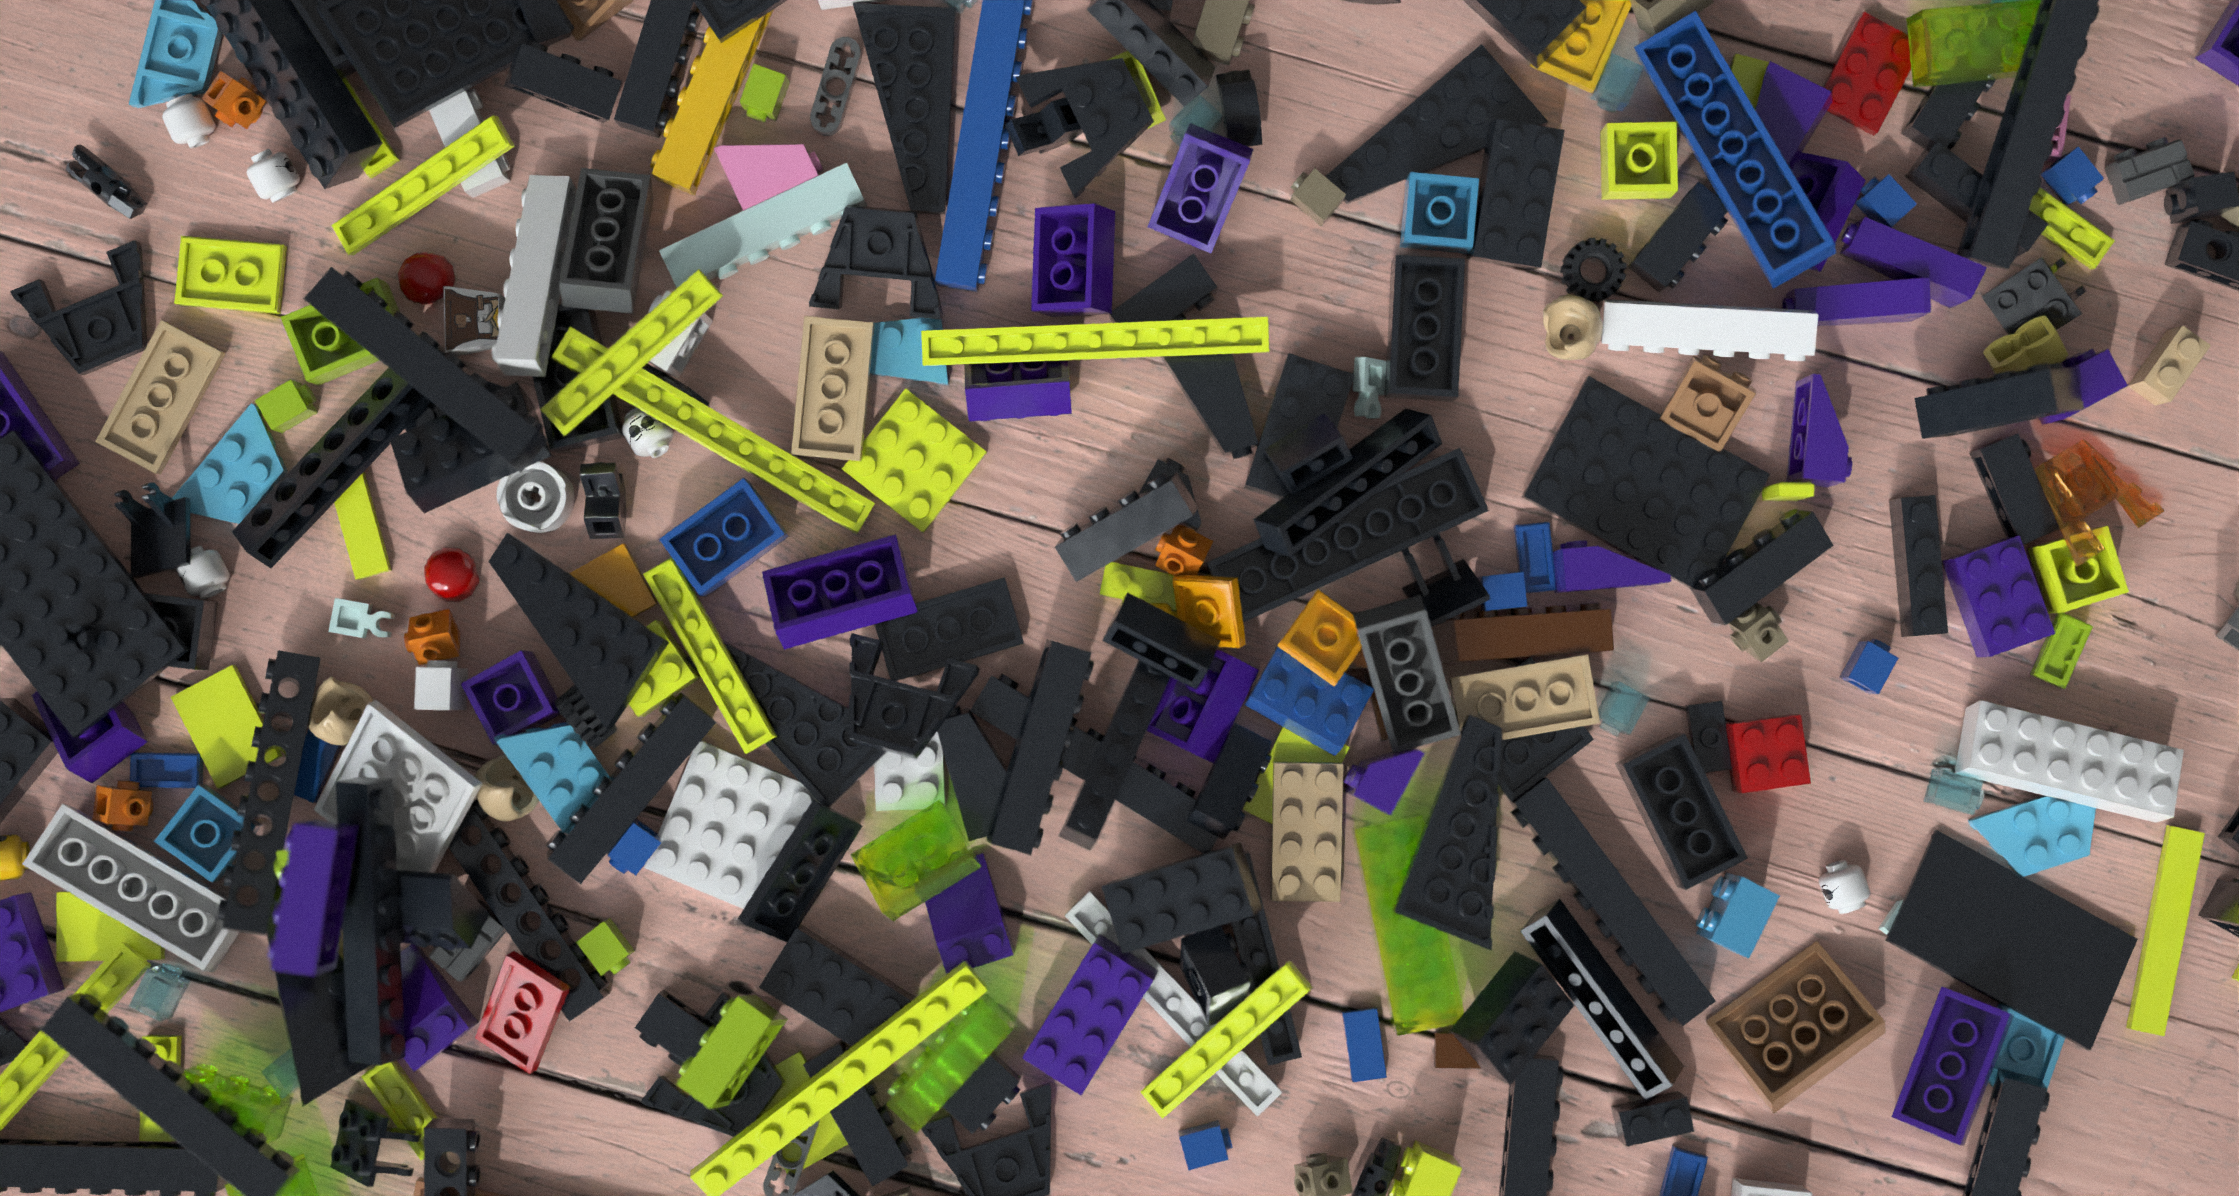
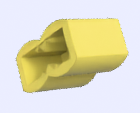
[1983,316,2069,374]

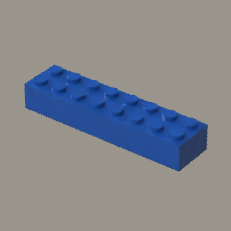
[1634,11,1836,289]

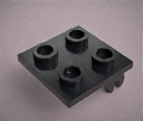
[1982,257,2086,335]
[114,482,191,579]
[1401,534,1491,627]
[330,1099,422,1187]

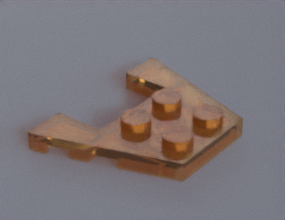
[2035,439,2165,566]

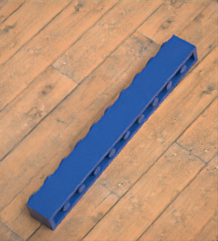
[935,0,1033,292]

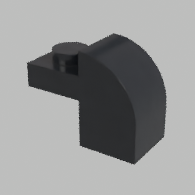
[1216,69,1263,147]
[1005,97,1083,156]
[579,462,626,539]

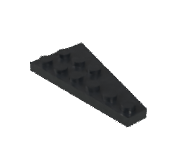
[853,3,956,215]
[1325,44,1548,204]
[488,533,669,730]
[686,640,888,808]
[1392,715,1502,951]
[257,879,372,1107]

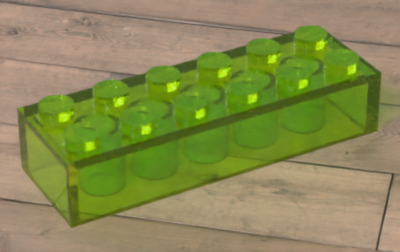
[1351,813,1464,1036]

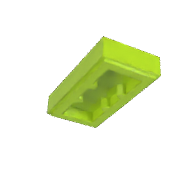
[2030,613,2093,689]

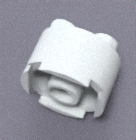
[496,462,575,533]

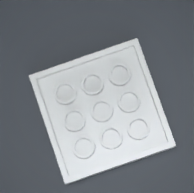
[314,700,483,872]
[644,740,820,909]

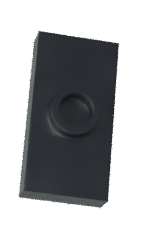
[1685,701,1732,773]

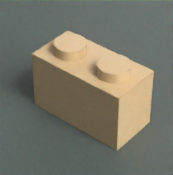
[2128,325,2211,406]

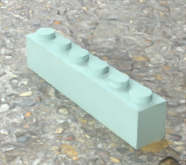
[659,163,867,288]

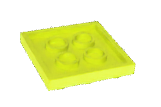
[842,388,987,533]

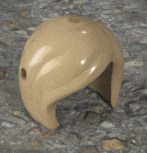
[1543,295,1603,361]
[308,676,374,746]
[475,754,539,821]

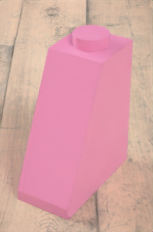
[714,144,823,211]

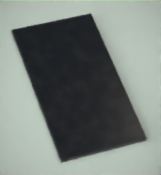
[1885,830,2138,1051]

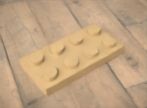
[791,316,875,461]
[95,320,226,475]
[1449,655,1600,740]
[1270,762,1343,902]

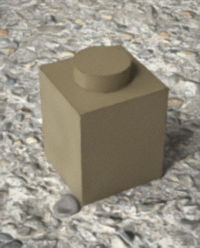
[1290,168,1346,226]

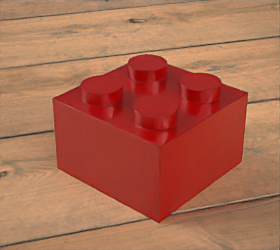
[1725,714,1811,793]

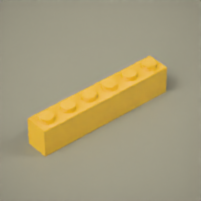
[650,9,774,196]

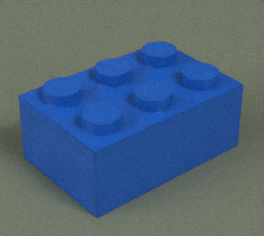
[659,478,789,597]
[1245,646,1374,756]

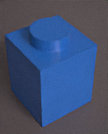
[2040,146,2104,206]
[1855,174,1917,227]
[1478,572,1527,611]
[1839,639,1898,694]
[607,818,661,876]
[1178,1120,1233,1171]

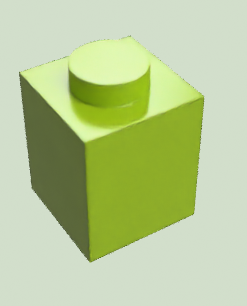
[740,63,790,122]
[255,379,318,433]
[576,918,635,976]

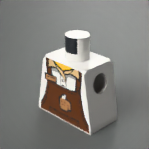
[443,286,505,356]

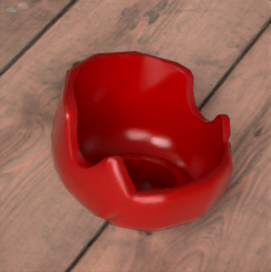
[397,252,456,305]
[424,547,480,602]

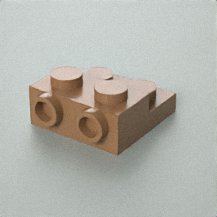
[1659,354,1756,452]

